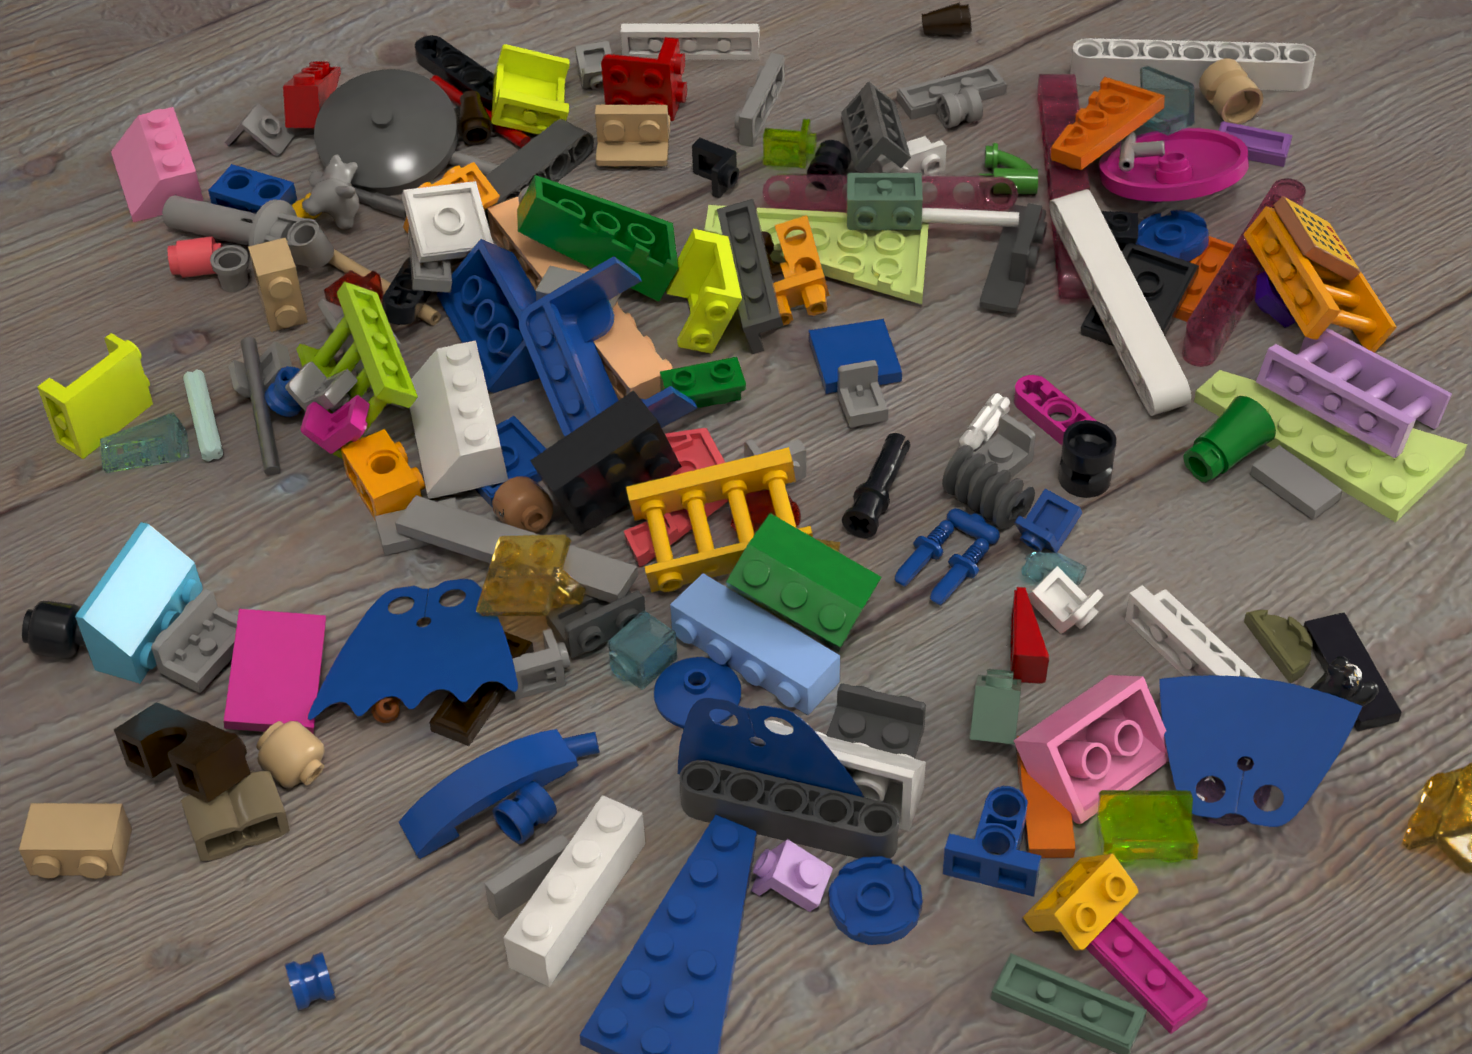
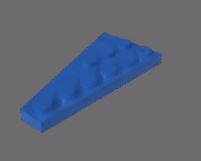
[579,814,757,1054]

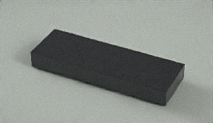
[1303,612,1402,731]

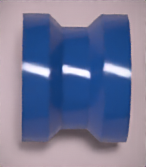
[265,366,302,417]
[285,952,336,1011]

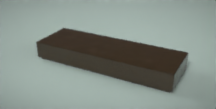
[429,631,534,746]

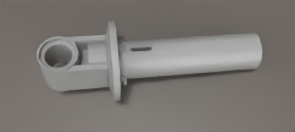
[162,195,334,268]

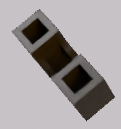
[114,702,251,803]

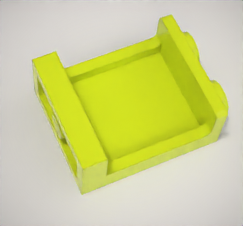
[491,44,570,135]
[666,229,742,354]
[37,333,153,459]

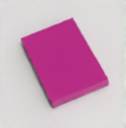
[224,609,326,735]

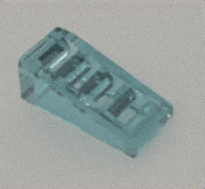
[100,412,190,473]

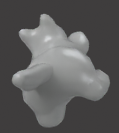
[302,155,359,230]

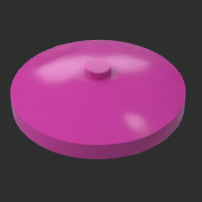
[1099,128,1249,202]

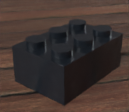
[530,390,682,536]

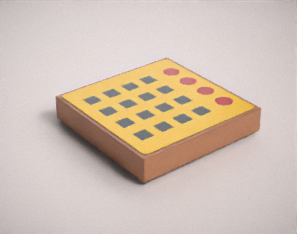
[1273,196,1361,281]

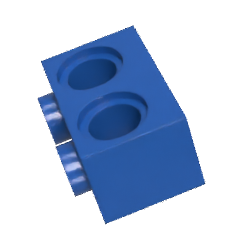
[208,164,298,213]

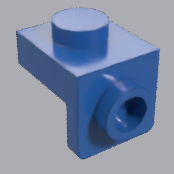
[1014,489,1083,554]

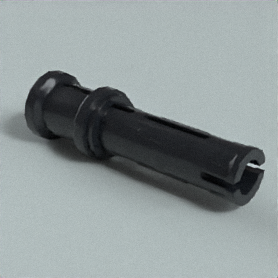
[842,433,911,538]

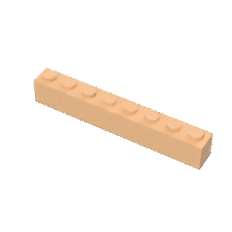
[487,196,673,400]

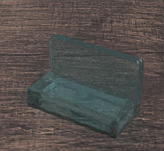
[1140,66,1195,135]

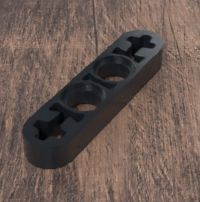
[415,35,494,112]

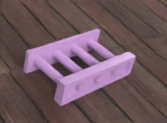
[1256,328,1452,458]

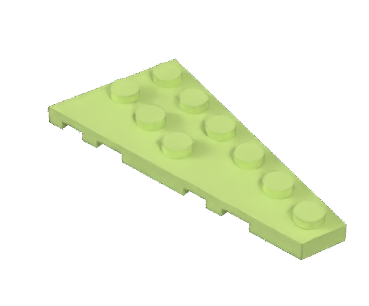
[704,205,929,304]
[1194,370,1467,522]

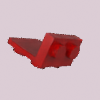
[601,37,687,121]

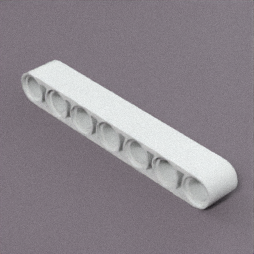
[1070,38,1316,91]
[1049,189,1191,416]

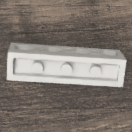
[621,24,759,60]
[1125,585,1262,679]

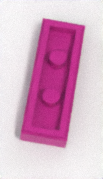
[1086,912,1208,1034]

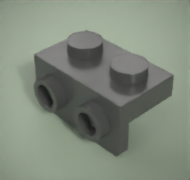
[545,590,646,658]

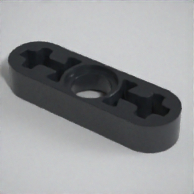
[382,257,432,325]

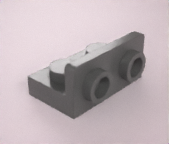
[826,683,926,759]

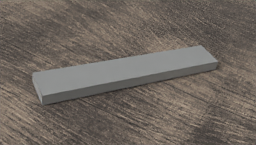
[395,495,638,603]

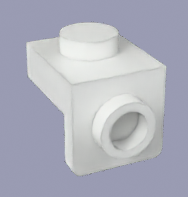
[1028,566,1104,634]

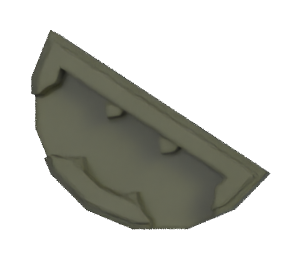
[1244,609,1313,683]

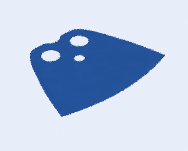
[1159,675,1363,827]
[678,698,865,798]

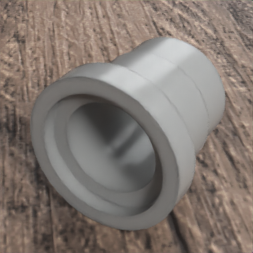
[210,245,249,292]

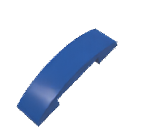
[399,729,579,860]

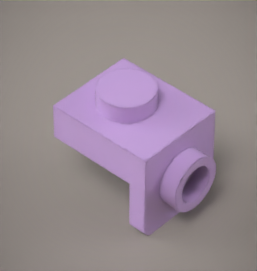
[751,839,833,912]

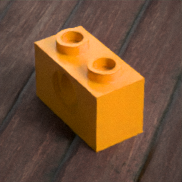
[341,429,425,520]

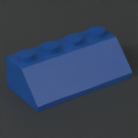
[436,239,539,393]

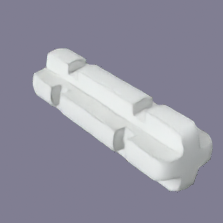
[959,393,1010,453]

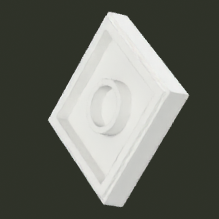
[401,181,493,263]

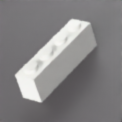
[503,795,645,987]

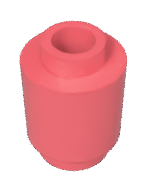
[167,236,223,278]

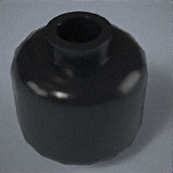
[22,601,86,659]

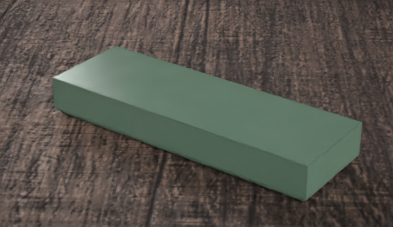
[991,953,1147,1054]

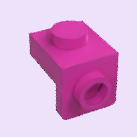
[300,395,370,454]

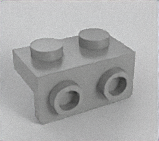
[151,589,238,693]

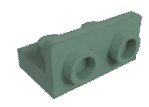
[847,173,923,230]

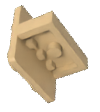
[595,105,671,167]

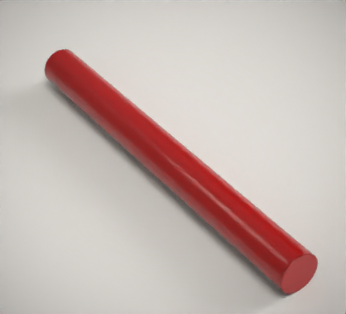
[430,75,531,148]

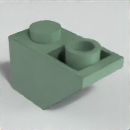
[970,669,1022,745]

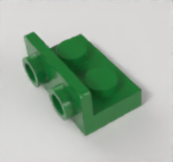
[660,357,746,408]

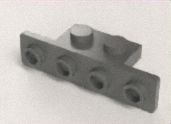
[979,203,1047,314]

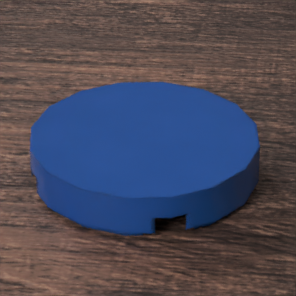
[1135,210,1209,261]
[829,856,923,945]

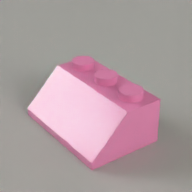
[111,107,204,222]
[1013,675,1169,824]

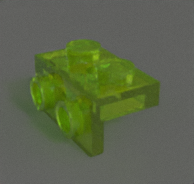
[1097,790,1199,863]

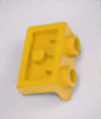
[1022,854,1138,951]

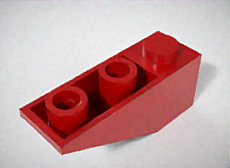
[283,61,341,128]

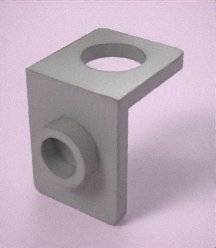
[225,103,294,156]

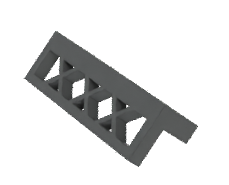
[841,82,911,173]
[717,199,783,354]

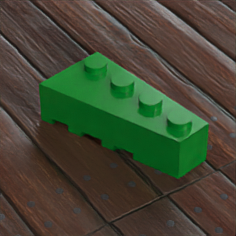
[517,175,679,302]

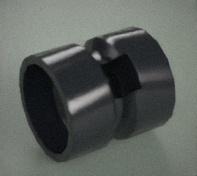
[1058,420,1117,498]

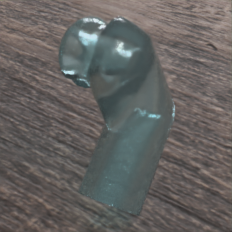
[1021,552,1087,585]

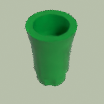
[1183,396,1276,483]

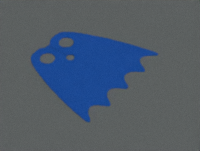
[308,579,518,720]

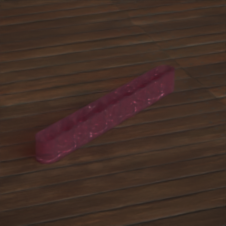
[1038,74,1091,299]

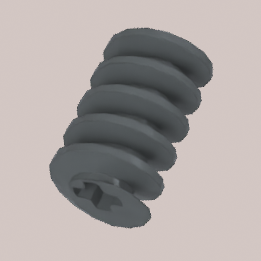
[942,445,1035,529]

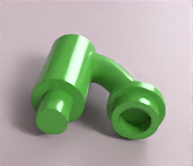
[978,143,1038,194]

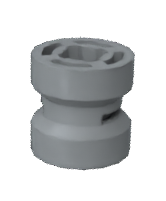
[936,86,983,129]

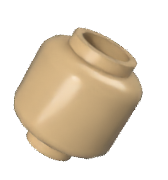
[256,721,324,787]

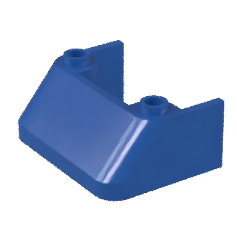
[519,256,697,436]

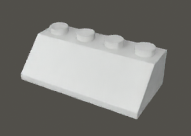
[410,340,508,499]
[750,720,926,831]

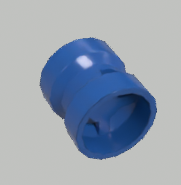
[492,781,557,844]

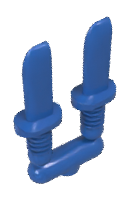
[895,508,1000,606]

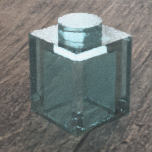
[608,610,677,690]

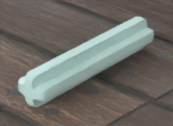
[183,369,224,462]

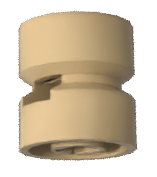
[1199,58,1264,124]

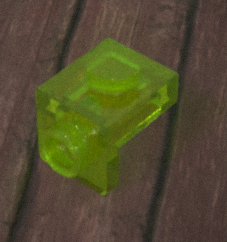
[763,119,817,169]

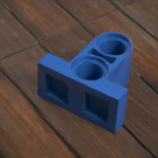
[943,786,1041,897]

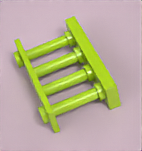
[296,282,418,459]

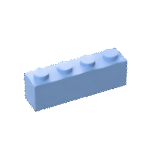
[670,573,840,715]

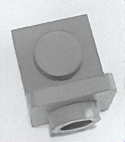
[973,414,1036,478]
[513,629,570,700]

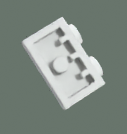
[865,136,947,179]

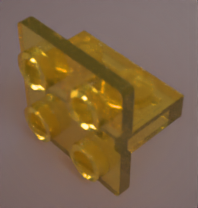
[476,534,586,616]
[1402,763,1472,874]

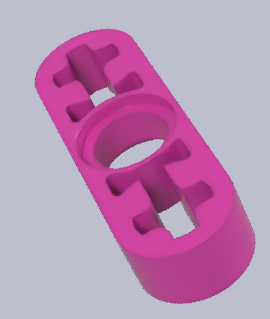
[1014,375,1097,445]

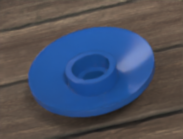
[654,657,741,728]

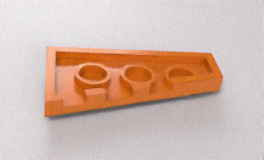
[1051,77,1165,170]

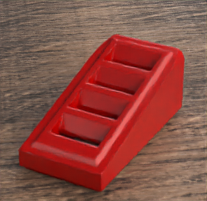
[1010,587,1049,684]

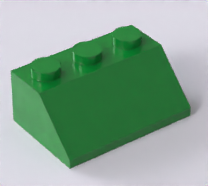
[726,513,882,652]

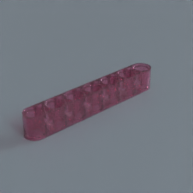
[762,173,1018,211]
[1182,178,1306,367]

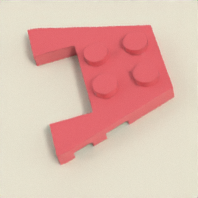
[624,428,728,567]

